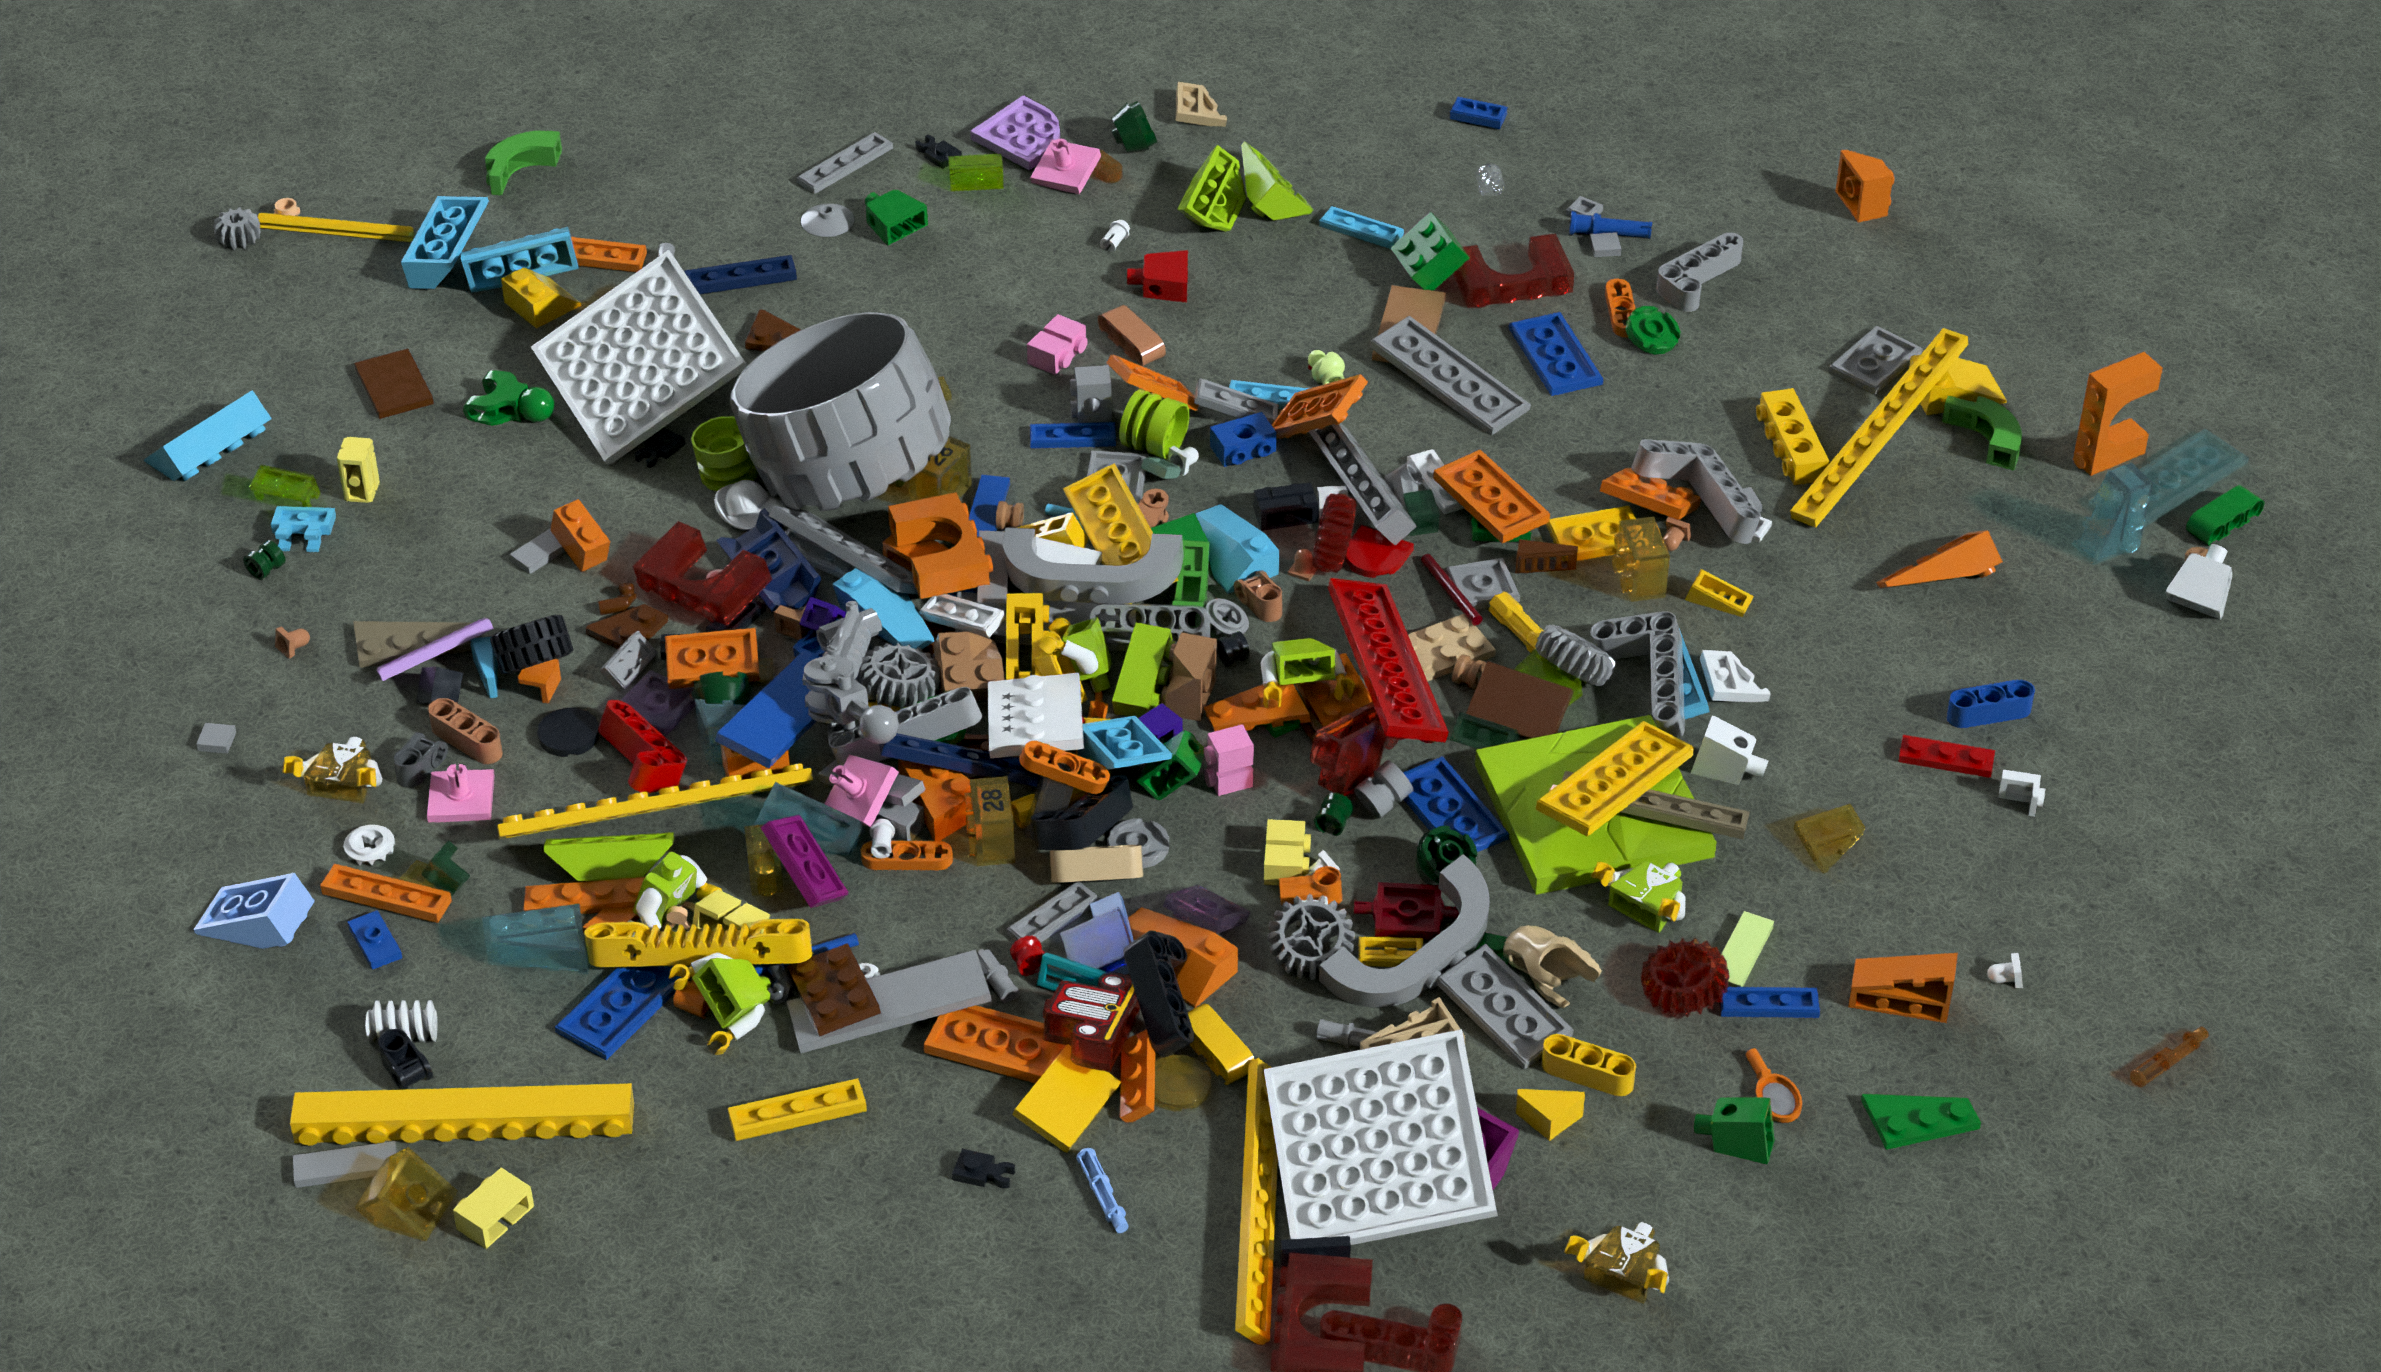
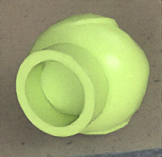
[1308,350,1345,385]

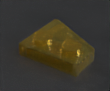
[1793,804,1865,873]

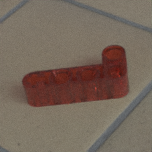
[1320,1304,1462,1372]

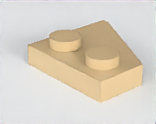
[1176,82,1227,126]

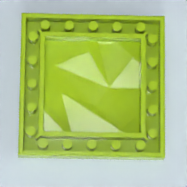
[1475,714,1717,895]

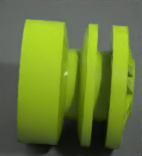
[1119,389,1189,460]
[691,416,758,491]

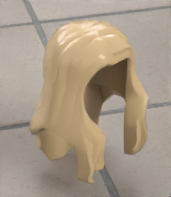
[1503,925,1602,1009]

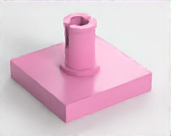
[1030,139,1101,194]
[822,754,899,827]
[427,764,495,823]

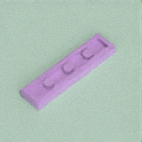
[376,617,494,681]

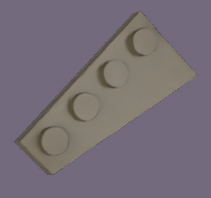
[353,621,479,668]

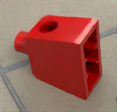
[1127,250,1188,302]

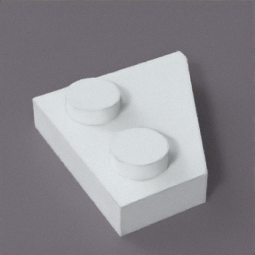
[1700,650,1771,702]

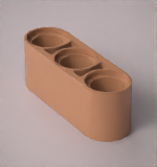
[1098,305,1166,366]
[428,698,503,764]

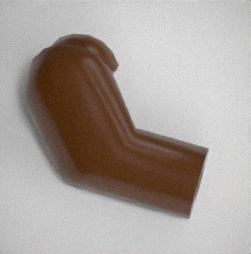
[598,583,637,615]

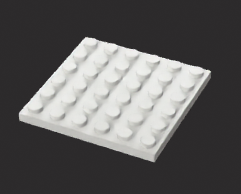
[531,250,748,465]
[1264,1029,1498,1245]

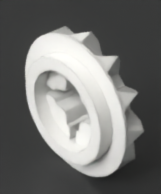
[344,825,395,865]

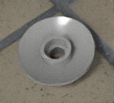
[801,204,855,237]

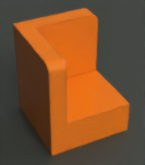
[518,659,561,703]

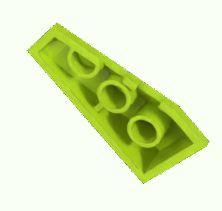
[1241,141,1313,220]

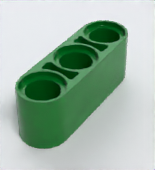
[2186,485,2265,546]

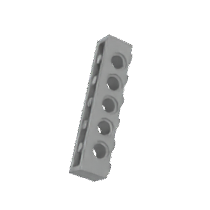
[1309,423,1417,545]

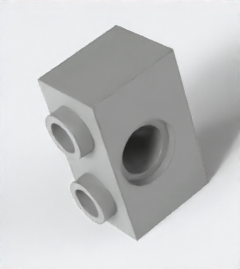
[1070,365,1112,423]

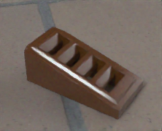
[1515,539,1578,574]

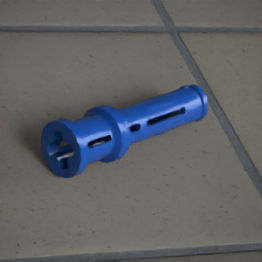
[1569,211,1652,239]

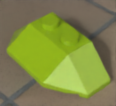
[1177,145,1246,232]
[544,832,674,881]

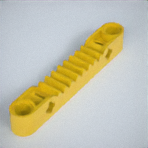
[584,919,813,967]

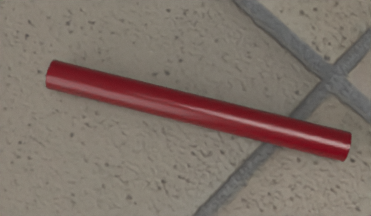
[1421,554,1483,626]

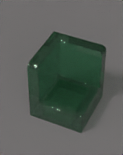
[1403,489,1440,536]
[421,840,470,897]

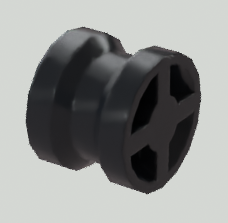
[1216,631,1250,667]

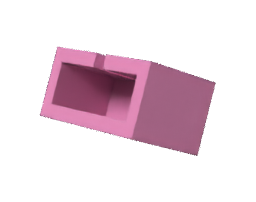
[1027,314,1087,375]
[1204,724,1254,796]

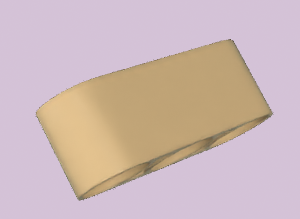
[1050,845,1143,883]

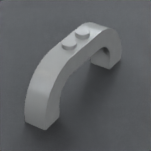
[1003,528,1184,604]
[1319,854,1490,1007]

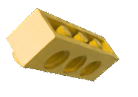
[1756,388,1829,485]

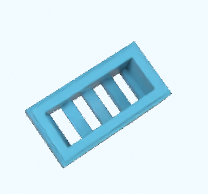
[470,636,498,698]

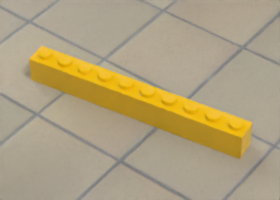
[290,1083,634,1146]

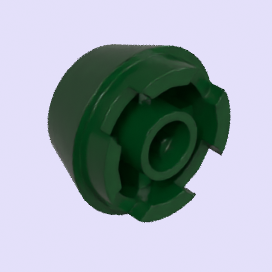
[1111,101,1158,153]
[691,671,753,723]
[1416,826,1477,885]

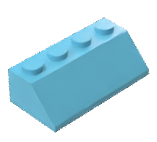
[401,196,489,289]
[461,227,579,293]
[144,390,272,481]

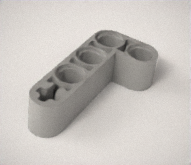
[1656,233,1743,312]
[1090,604,1210,639]

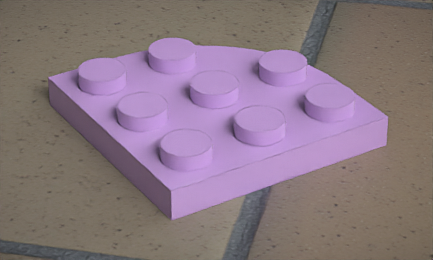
[970,95,1060,170]

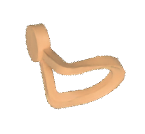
[662,901,695,932]

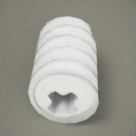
[365,1000,438,1042]

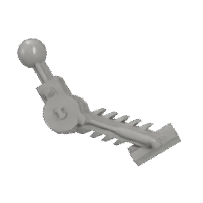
[802,601,899,745]

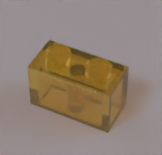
[744,824,783,896]

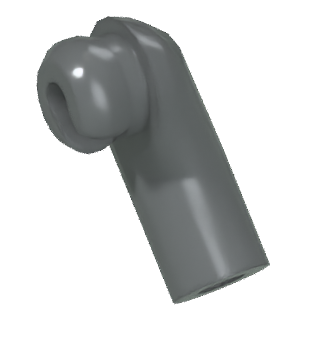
[767,964,794,1004]

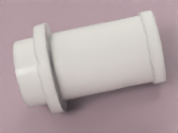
[1100,220,1130,252]
[870,819,895,859]

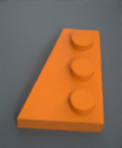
[1204,684,1311,732]

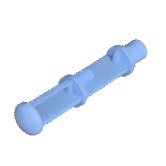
[1076,1148,1129,1233]

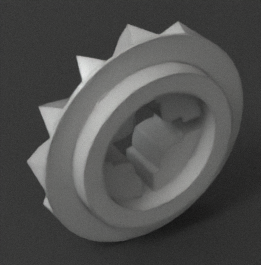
[1205,598,1249,639]

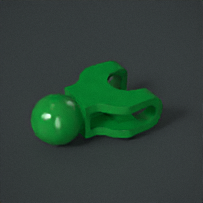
[463,370,555,426]

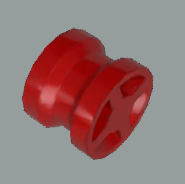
[1010,936,1045,976]

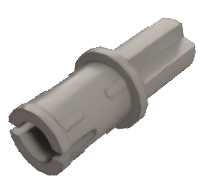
[978,949,1020,1004]
[1317,1019,1377,1049]

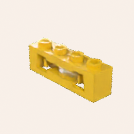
[1006,593,1049,680]

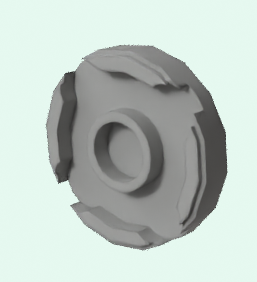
[1107,818,1169,868]

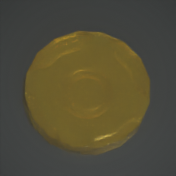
[1154,1055,1211,1112]

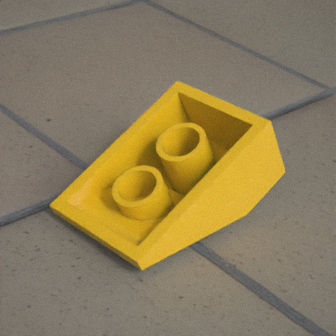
[1909,355,2007,415]

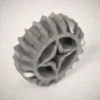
[1535,625,1615,686]
[858,642,940,709]
[1267,893,1355,980]

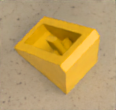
[1516,1089,1585,1141]

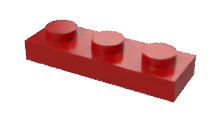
[1898,735,1995,778]

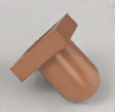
[1662,516,1691,551]
[1288,549,1319,581]
[275,627,310,659]

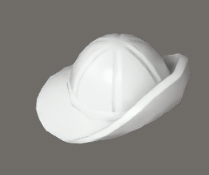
[714,480,786,530]

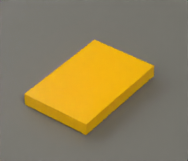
[1546,506,1648,561]
[1012,1044,1122,1153]

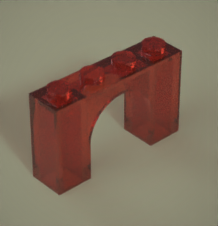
[1453,233,1575,308]
[632,521,772,626]
[1271,1253,1373,1372]

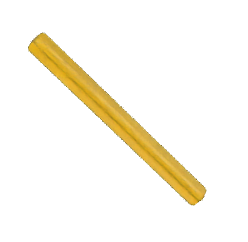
[257,213,415,242]

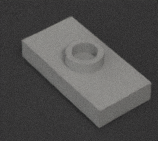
[599,631,658,691]

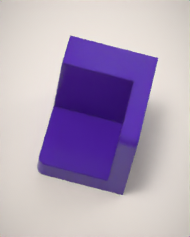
[799,597,846,631]
[1138,703,1183,741]

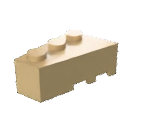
[1360,997,1465,1050]

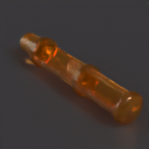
[2130,1026,2209,1088]

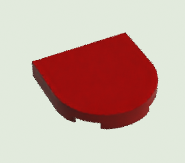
[1345,525,1414,578]

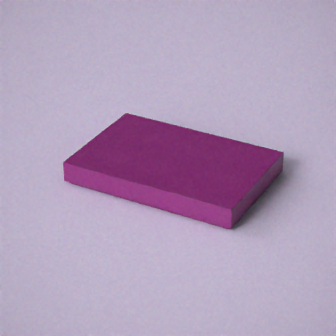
[760,815,848,908]

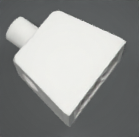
[2166,544,2232,620]
[1691,716,1768,785]

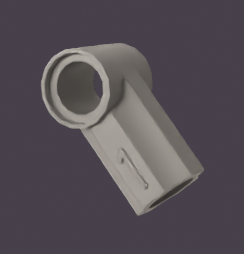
[1384,461,1423,519]

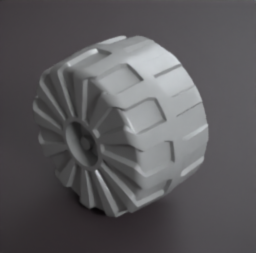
[730,312,951,511]

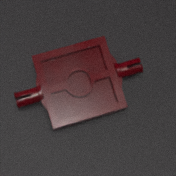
[1354,882,1459,940]

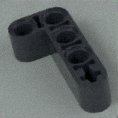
[1031,775,1133,850]
[1123,930,1195,1058]

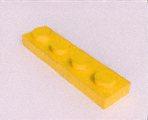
[728,1078,867,1141]

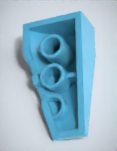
[1196,504,1279,594]
[833,568,934,650]

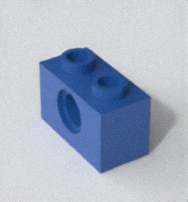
[1210,412,1276,467]

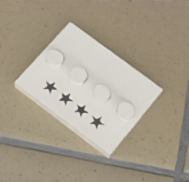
[988,673,1084,758]

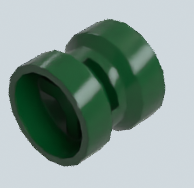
[243,540,286,580]
[1314,793,1353,836]

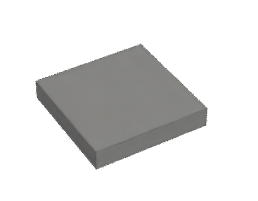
[1446,558,1520,609]

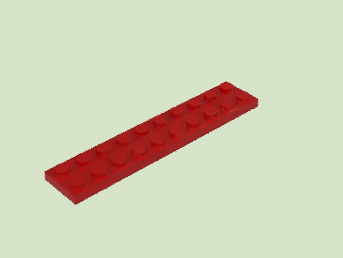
[1328,578,1449,743]

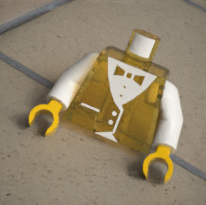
[282,737,382,804]
[1564,1222,1669,1304]

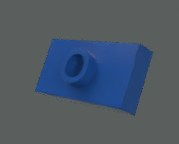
[1450,97,1508,129]
[348,910,402,970]

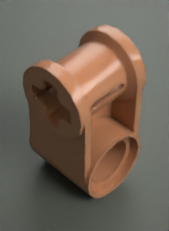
[1138,489,1169,528]
[1234,570,1282,622]

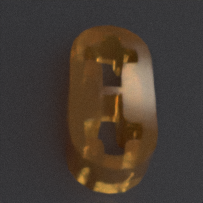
[1092,149,1123,183]

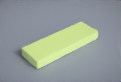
[1709,911,1774,987]

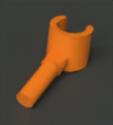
[1087,691,1108,719]

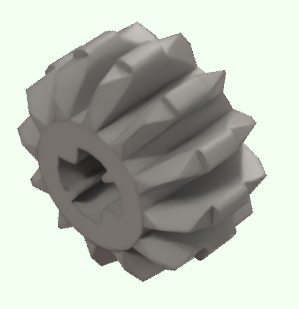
[214,207,261,250]

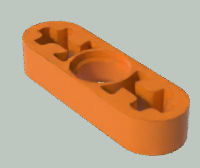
[1605,279,1636,337]
[1019,741,1110,794]
[861,841,953,870]

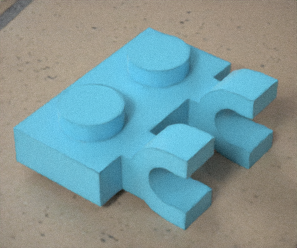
[271,506,336,552]

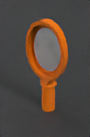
[1745,1048,1802,1123]

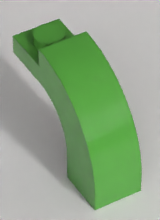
[485,131,562,195]
[1942,396,2022,471]
[1172,540,1210,628]

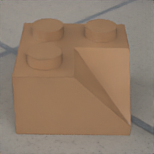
[934,632,1004,701]
[1161,632,1217,721]

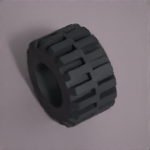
[490,614,574,674]

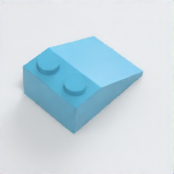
[1077,716,1172,769]

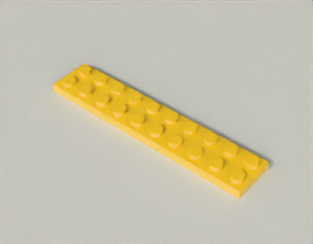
[497,764,813,840]

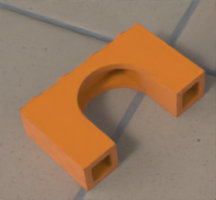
[2073,352,2163,476]
[888,492,993,599]

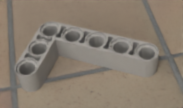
[1631,439,1761,544]
[1590,611,1685,738]
[827,687,982,766]

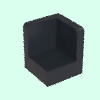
[416,667,463,704]

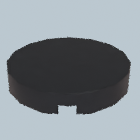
[537,708,599,757]

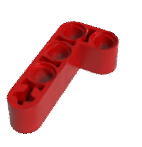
[598,700,688,793]

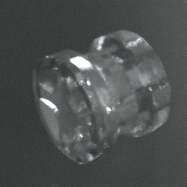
[1475,164,1505,196]

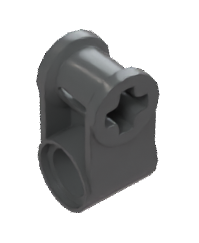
[394,732,448,788]

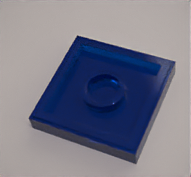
[1060,907,1131,980]

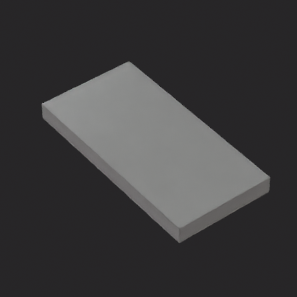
[1436,944,1574,1069]

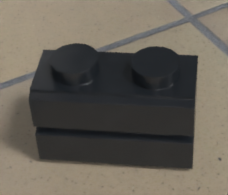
[1253,482,1318,531]

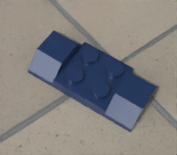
[716,508,821,612]

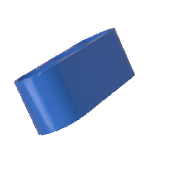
[1946,680,2035,728]

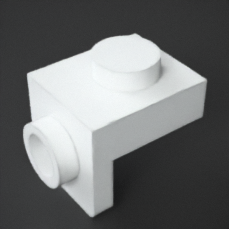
[1998,770,2045,817]

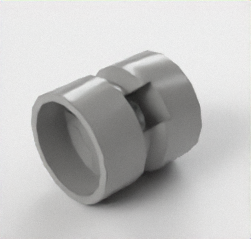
[1354,760,1413,819]

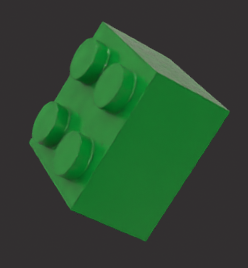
[1391,212,1470,291]

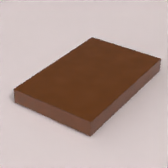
[354,348,434,419]
[1465,661,1573,739]

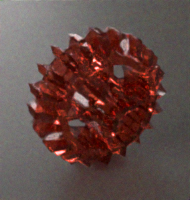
[1312,493,1357,573]
[1641,937,1730,1018]

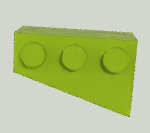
[1112,622,1177,718]

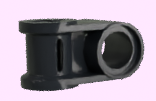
[378,1029,433,1090]

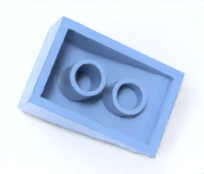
[194,873,314,949]

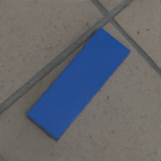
[1030,422,1116,448]
[1718,987,1820,1018]

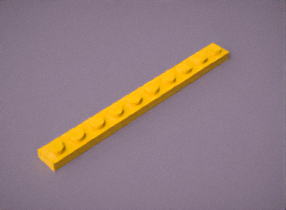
[1790,328,1969,528]
[1235,1058,1278,1345]

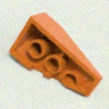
[1876,530,2003,588]
[1128,907,1238,1008]

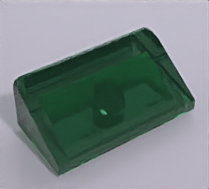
[1450,712,1519,749]

